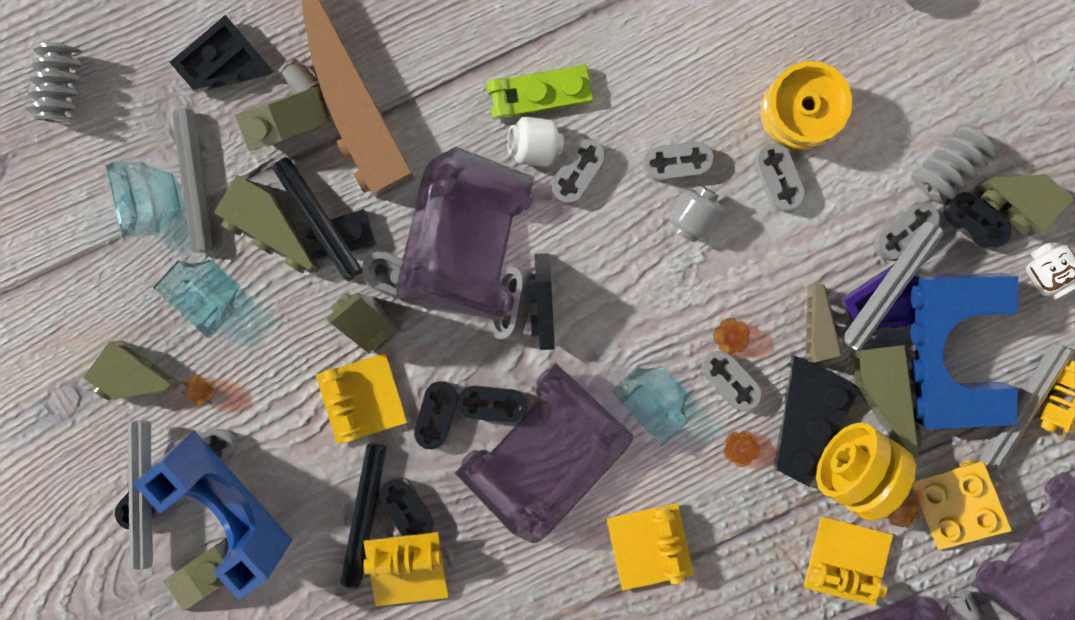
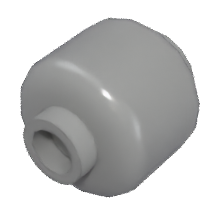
[668,185,724,243]

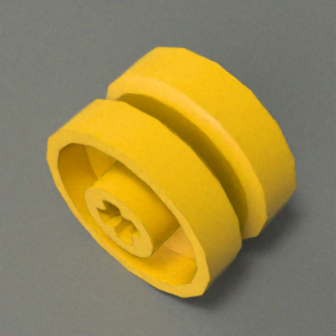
[760,61,852,151]
[816,422,916,521]

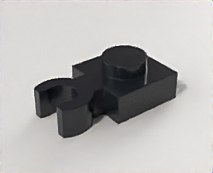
[307,209,377,258]

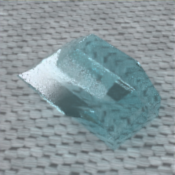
[105,161,181,237]
[153,260,239,338]
[611,366,689,446]

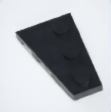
[774,355,860,487]

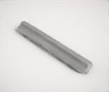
[172,108,214,253]
[842,221,944,351]
[979,343,1073,473]
[128,420,153,570]

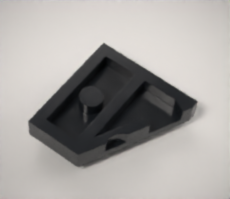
[169,15,274,93]
[529,253,555,350]

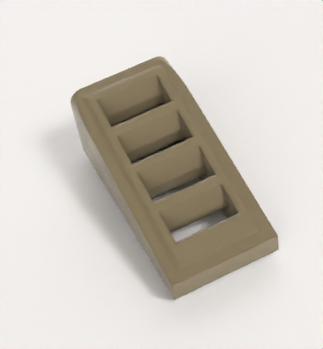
[805,284,842,363]

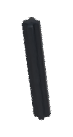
[272,157,363,282]
[340,443,387,589]

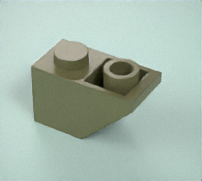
[975,174,1074,235]

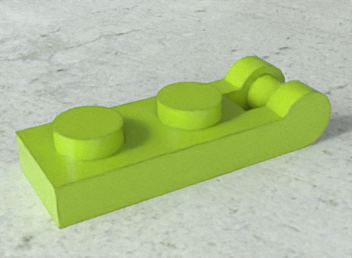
[486,64,593,120]

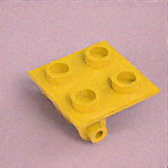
[316,353,408,445]
[1039,360,1075,439]
[912,459,1012,550]
[606,502,694,591]
[803,516,893,606]
[364,532,448,606]

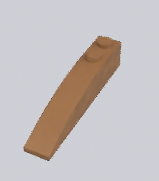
[302,0,415,198]

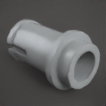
[278,58,323,97]
[948,590,983,620]

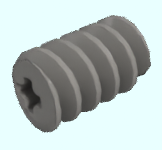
[26,42,82,125]
[912,123,998,202]

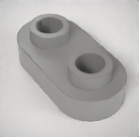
[362,251,433,305]
[489,266,532,341]

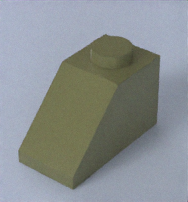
[235,86,331,151]
[84,341,181,400]
[163,538,228,611]

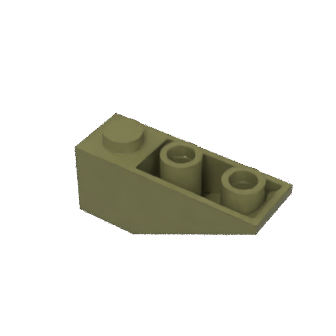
[214,175,319,273]
[327,293,401,354]
[850,345,922,458]

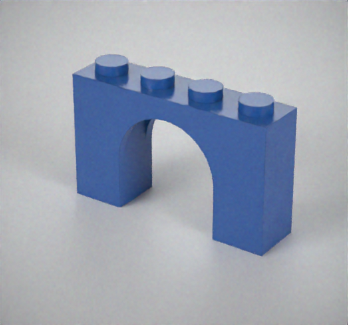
[910,273,1018,429]
[133,430,292,601]

